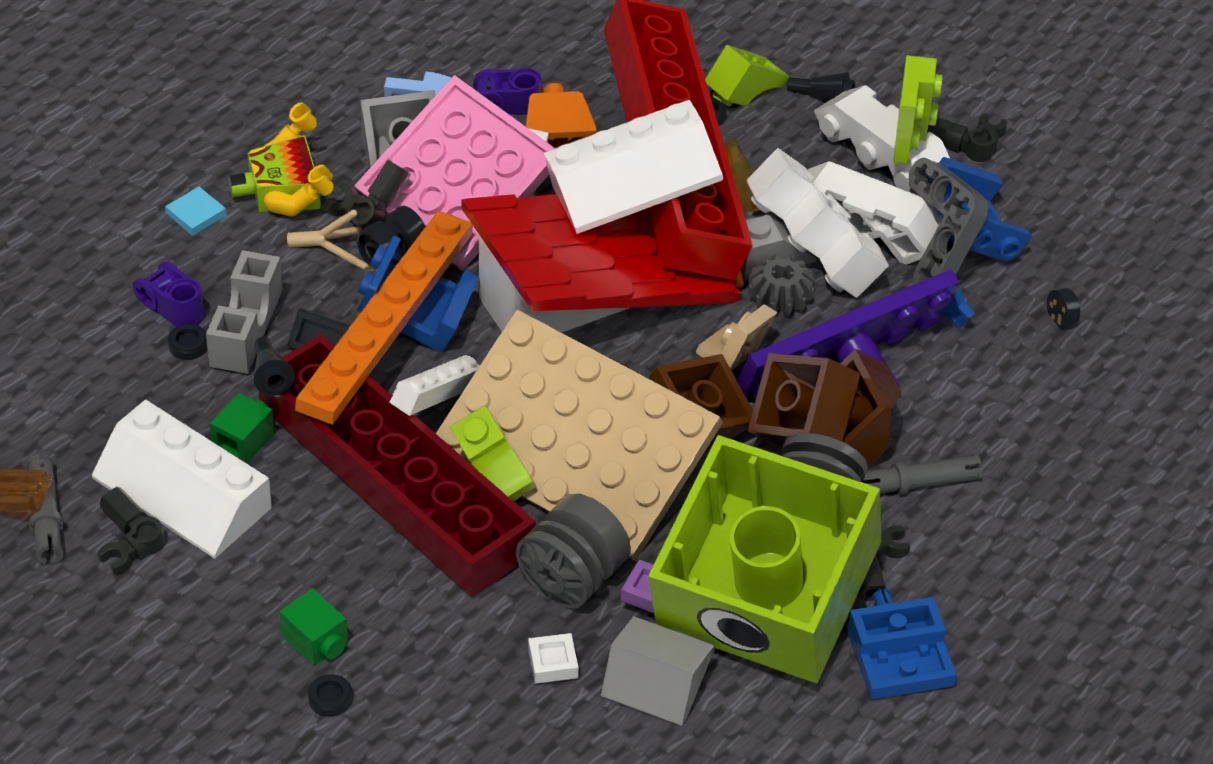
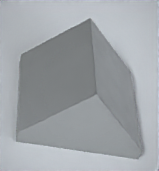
[360,90,436,168]
[601,616,715,727]

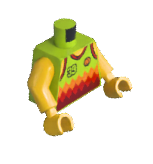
[228,102,333,217]

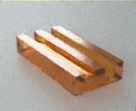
[0,469,53,512]

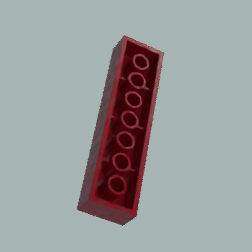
[258,334,536,597]

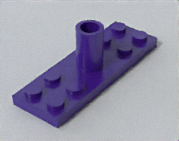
[737,269,959,401]

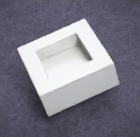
[528,633,579,684]

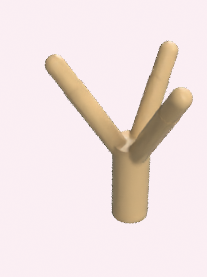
[287,210,369,269]

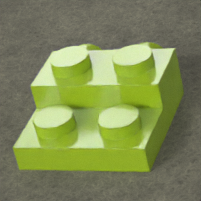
[893,55,943,164]

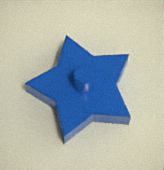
[941,289,975,329]

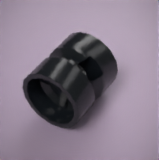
[356,205,426,270]

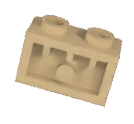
[696,304,777,371]

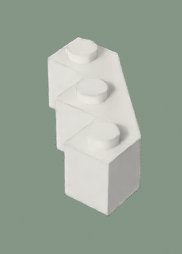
[814,85,950,195]
[747,148,889,298]
[808,161,941,265]

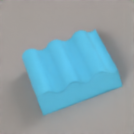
[165,187,227,236]

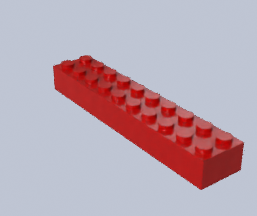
[604,0,753,280]

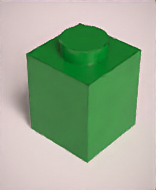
[210,392,275,464]
[279,589,348,667]

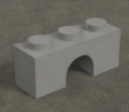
[206,250,283,374]

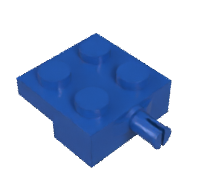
[847,589,957,700]

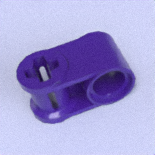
[473,68,543,115]
[133,261,205,327]

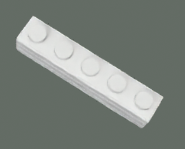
[390,355,480,416]

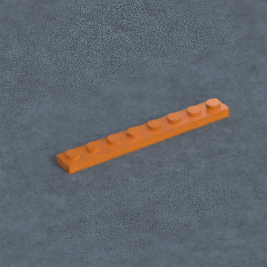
[295,211,473,425]

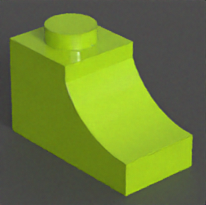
[705,45,790,106]
[450,405,537,501]

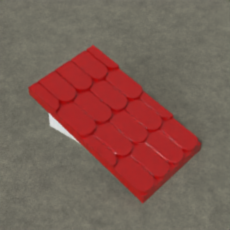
[461,194,741,332]

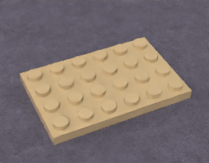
[436,310,723,561]

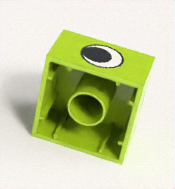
[648,435,881,684]

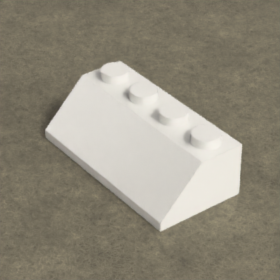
[544,100,723,234]
[92,399,272,559]

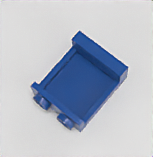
[927,157,1032,262]
[357,235,479,353]

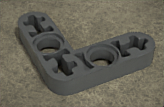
[908,158,989,285]

